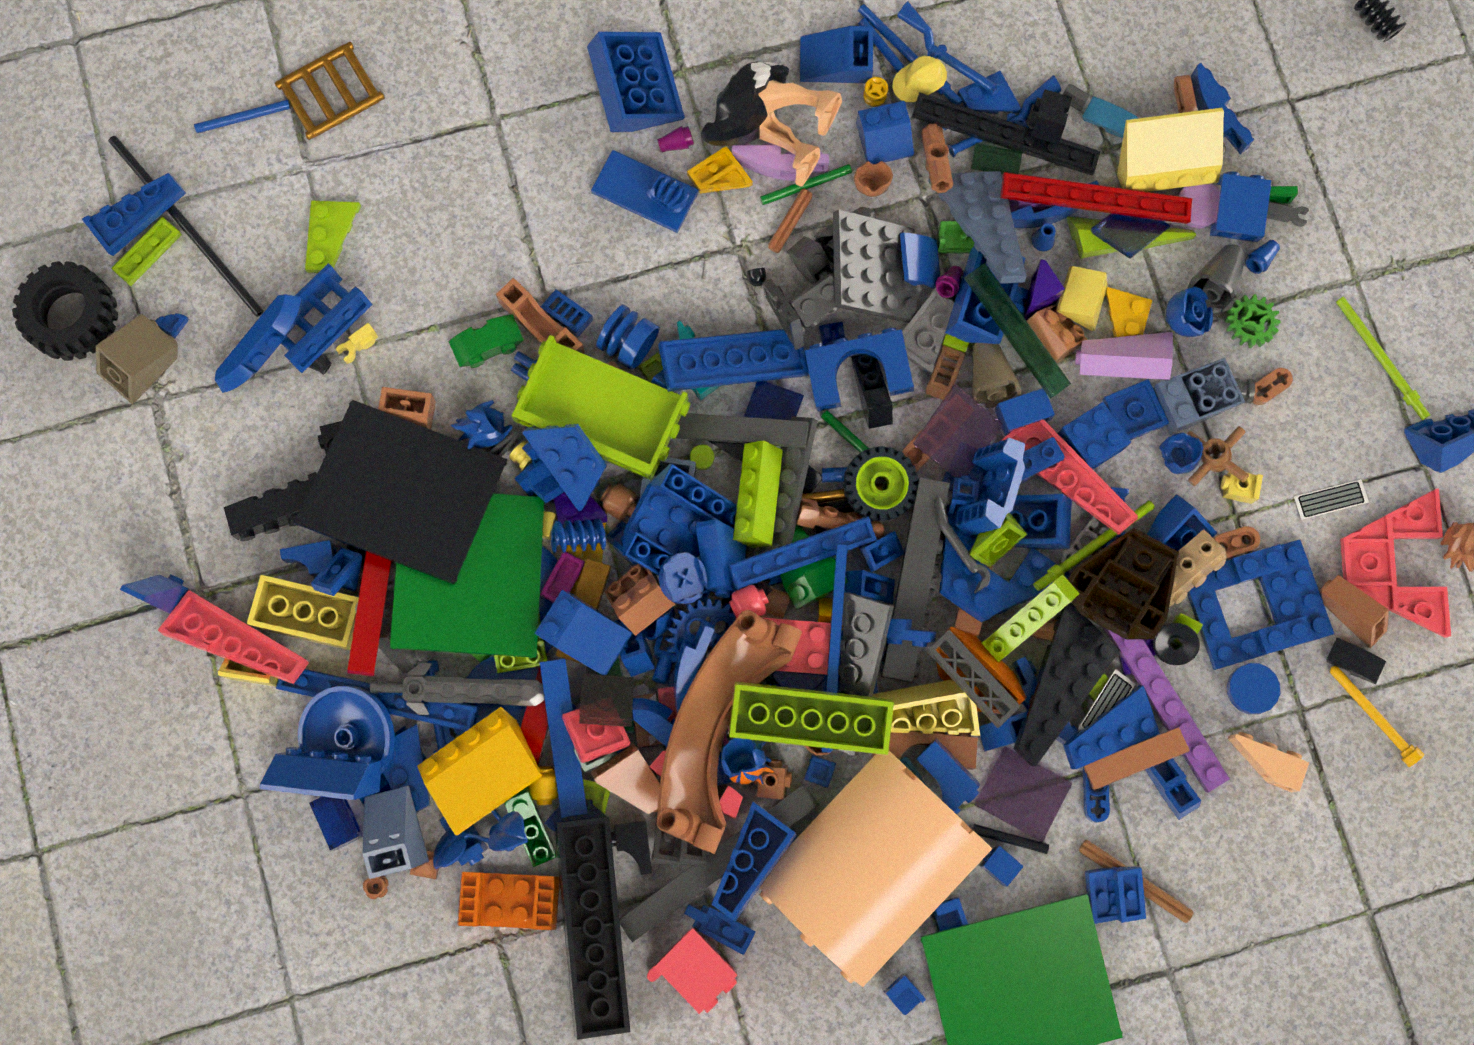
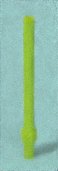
[1336,296,1430,420]
[1033,500,1155,591]

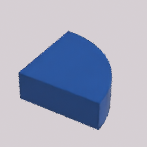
[155,313,190,339]

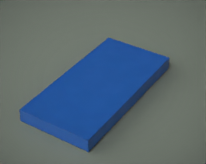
[591,150,699,233]

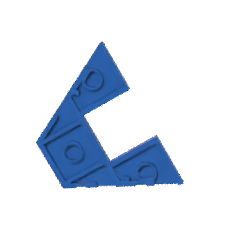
[939,504,1070,623]

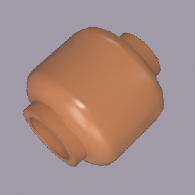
[600,483,638,520]

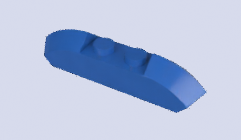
[215,294,302,393]
[632,698,733,785]

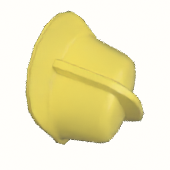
[892,56,947,102]

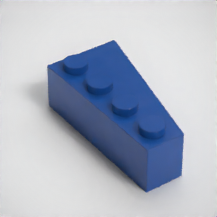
[711,802,797,922]

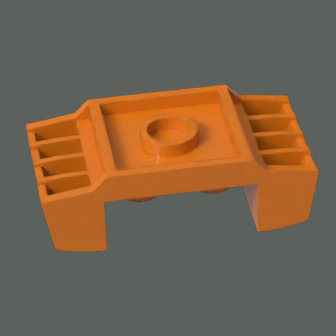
[457,872,560,930]

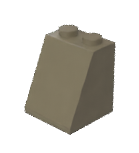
[96,314,178,404]

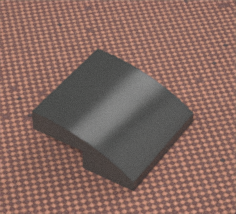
[652,813,707,865]

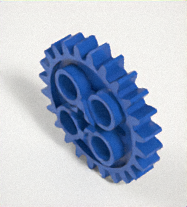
[665,598,736,671]

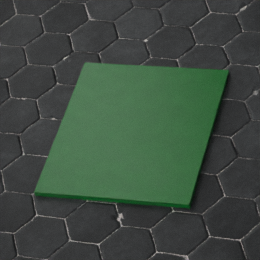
[390,493,544,658]
[921,893,1123,1045]

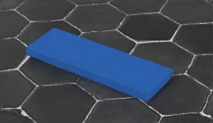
[658,329,809,391]

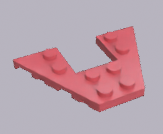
[1340,488,1451,638]

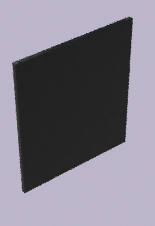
[294,400,507,585]

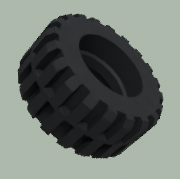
[12,261,118,361]

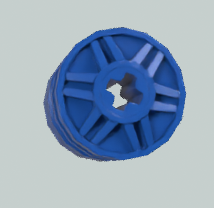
[596,304,660,370]

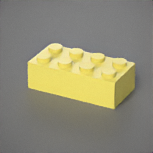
[247,575,359,650]

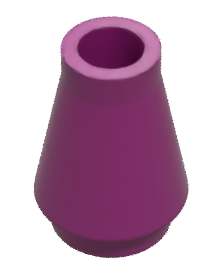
[657,126,694,153]
[936,265,963,298]

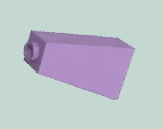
[1075,332,1173,380]

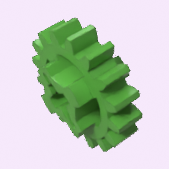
[1225,294,1281,348]

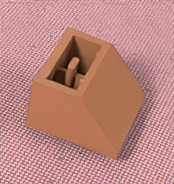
[1017,303,1087,368]
[378,387,436,430]
[604,564,675,636]

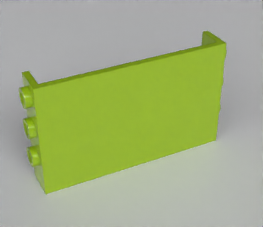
[511,335,691,480]

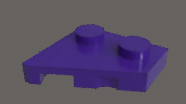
[554,492,607,526]

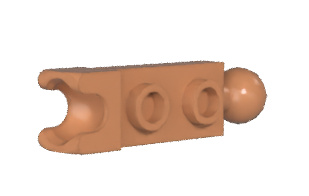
[797,498,885,539]

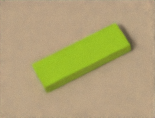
[111,217,182,286]

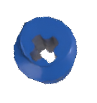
[551,518,606,553]

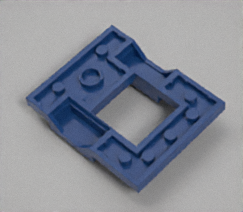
[1187,539,1334,670]

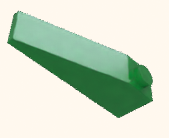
[780,522,848,610]

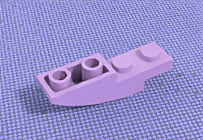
[732,143,829,181]

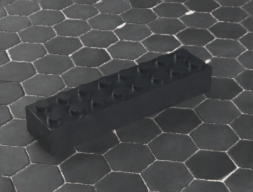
[554,816,630,1040]

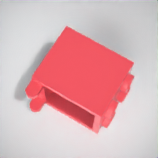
[647,927,738,1014]

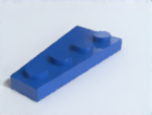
[82,173,186,256]
[1063,685,1160,769]

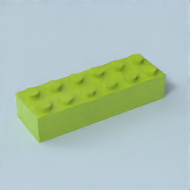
[729,682,894,755]

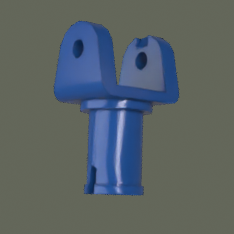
[652,635,677,684]

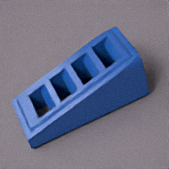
[541,289,593,338]

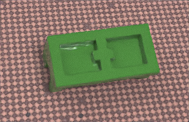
[937,221,975,254]

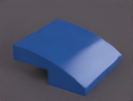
[900,233,940,289]
[1085,867,1146,924]

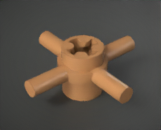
[1187,426,1249,487]

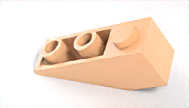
[1228,732,1309,793]

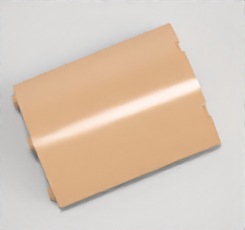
[759,750,992,987]

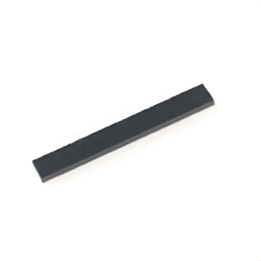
[912,92,1101,176]

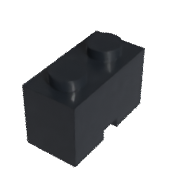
[1029,89,1072,144]

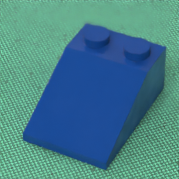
[1010,494,1072,550]
[535,590,633,677]

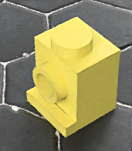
[1221,472,1263,504]

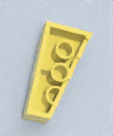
[873,677,980,736]

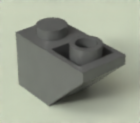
[787,236,834,285]

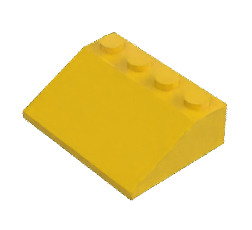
[417,707,542,836]

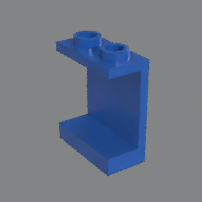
[1210,171,1272,242]

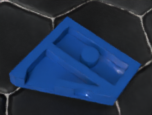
[957,71,1022,114]

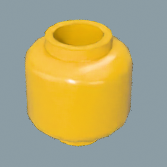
[528,766,558,805]

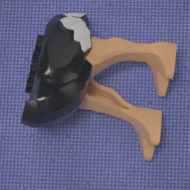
[701,61,842,186]

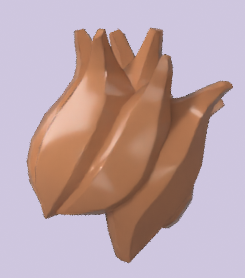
[1441,522,1474,572]

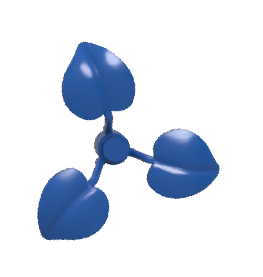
[433,809,528,870]

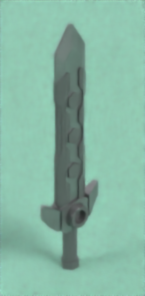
[370,663,545,715]

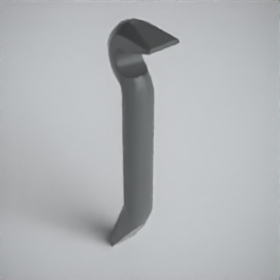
[935,497,991,593]

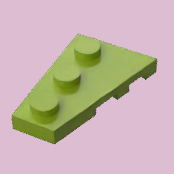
[305,200,361,273]

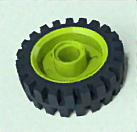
[843,446,919,521]

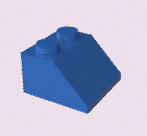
[856,101,914,164]

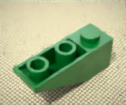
[504,786,557,867]

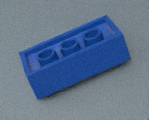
[945,247,1026,344]
[260,747,381,800]

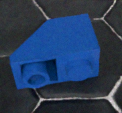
[979,711,1028,752]

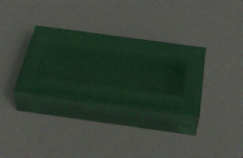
[971,143,1023,174]

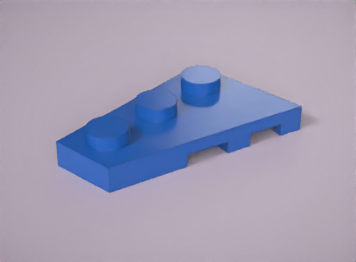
[383,724,431,813]

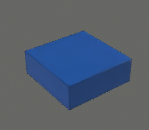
[804,755,836,788]

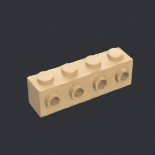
[1169,529,1227,608]

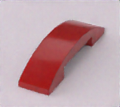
[521,668,548,766]

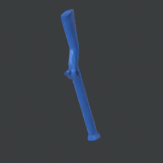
[897,1,1001,96]
[948,75,1062,158]

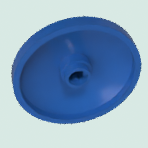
[298,685,395,775]

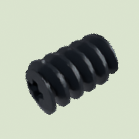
[1354,0,1407,42]

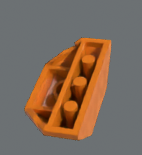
[936,626,1027,714]

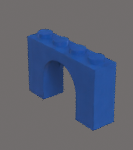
[805,328,914,412]
[917,738,980,814]

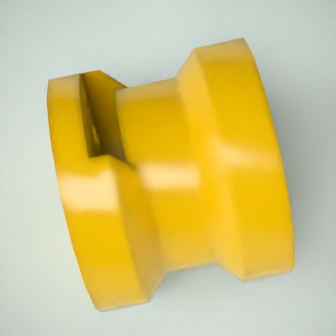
[863,77,888,107]

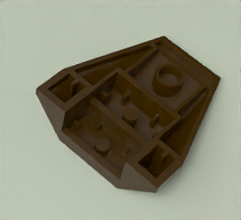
[1067,528,1179,640]

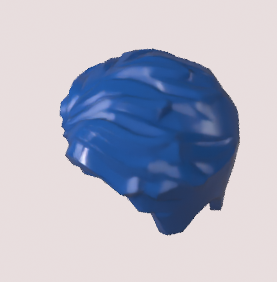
[1159,432,1203,474]

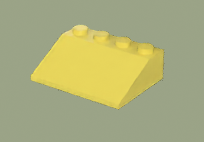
[1117,108,1224,192]

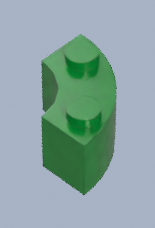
[448,314,524,368]

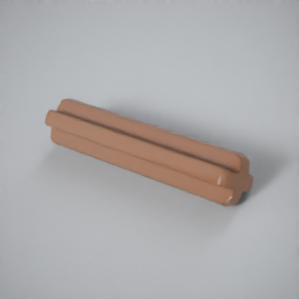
[768,189,813,253]

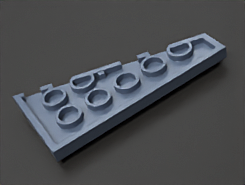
[928,171,1027,283]

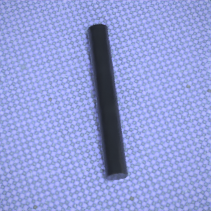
[972,824,1049,854]

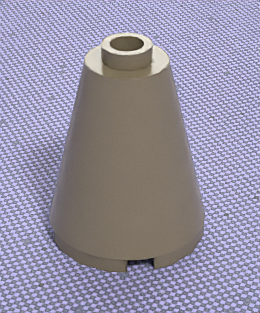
[972,343,1022,408]

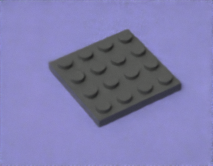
[833,209,917,323]

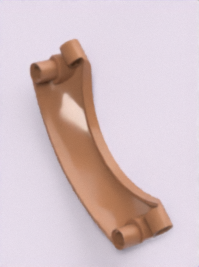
[656,610,802,854]

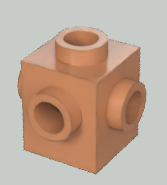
[754,759,792,800]

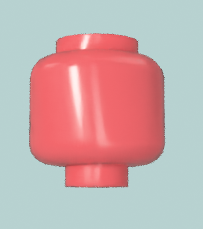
[729,584,769,619]

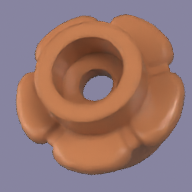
[363,876,389,899]

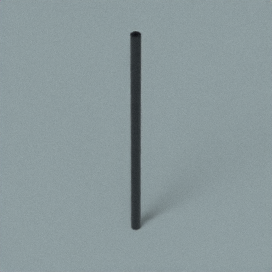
[108,136,264,317]

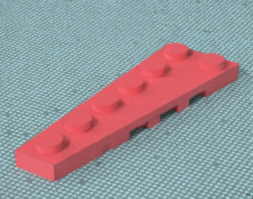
[1002,420,1138,535]
[158,590,309,684]

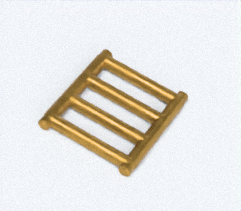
[274,41,385,140]

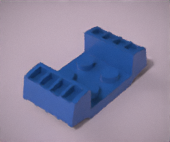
[955,438,1025,537]

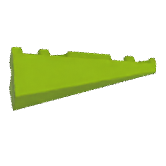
[1067,216,1196,259]

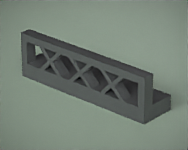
[927,629,1021,728]

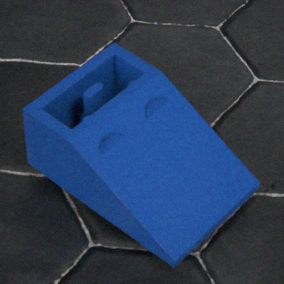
[800,26,873,83]

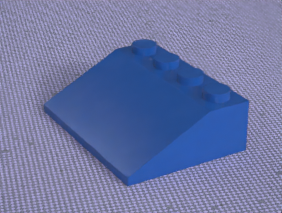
[587,31,685,132]

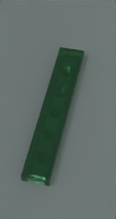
[964,263,1071,399]

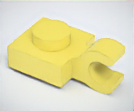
[335,323,378,364]

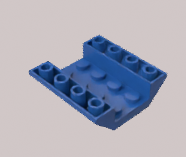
[623,464,737,602]

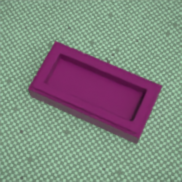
[540,552,585,603]

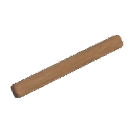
[1079,840,1194,923]

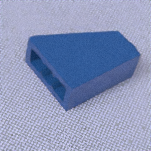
[696,519,746,598]

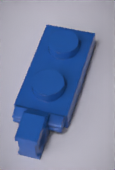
[684,904,756,955]

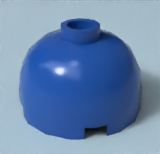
[1166,287,1213,337]

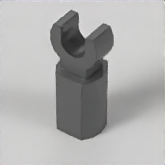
[1267,201,1309,227]

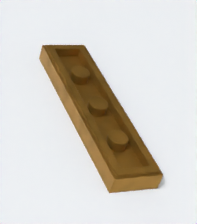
[555,559,612,663]

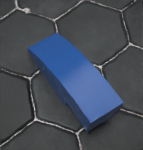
[1146,735,1201,820]

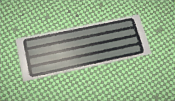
[1294,479,1369,520]
[1078,669,1135,730]

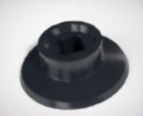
[1153,623,1200,665]

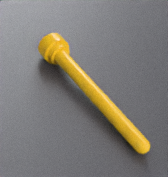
[1330,666,1425,767]

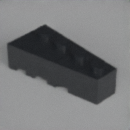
[224,472,317,542]

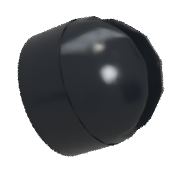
[746,268,766,286]

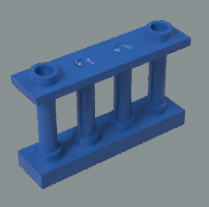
[281,263,373,373]

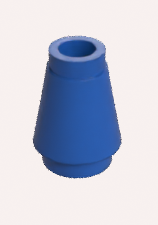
[1031,223,1056,252]
[1246,240,1280,274]

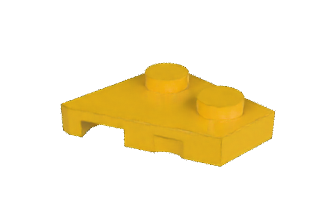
[687,146,753,194]
[1105,287,1152,338]

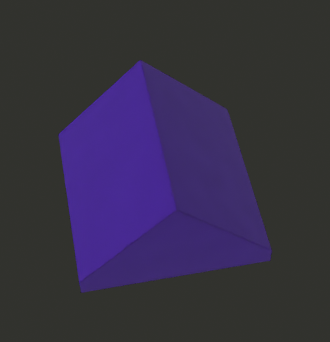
[1022,259,1065,321]

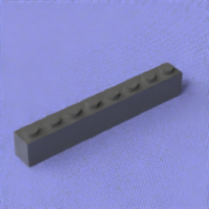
[881,477,952,683]

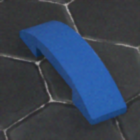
[1011,180,1099,228]

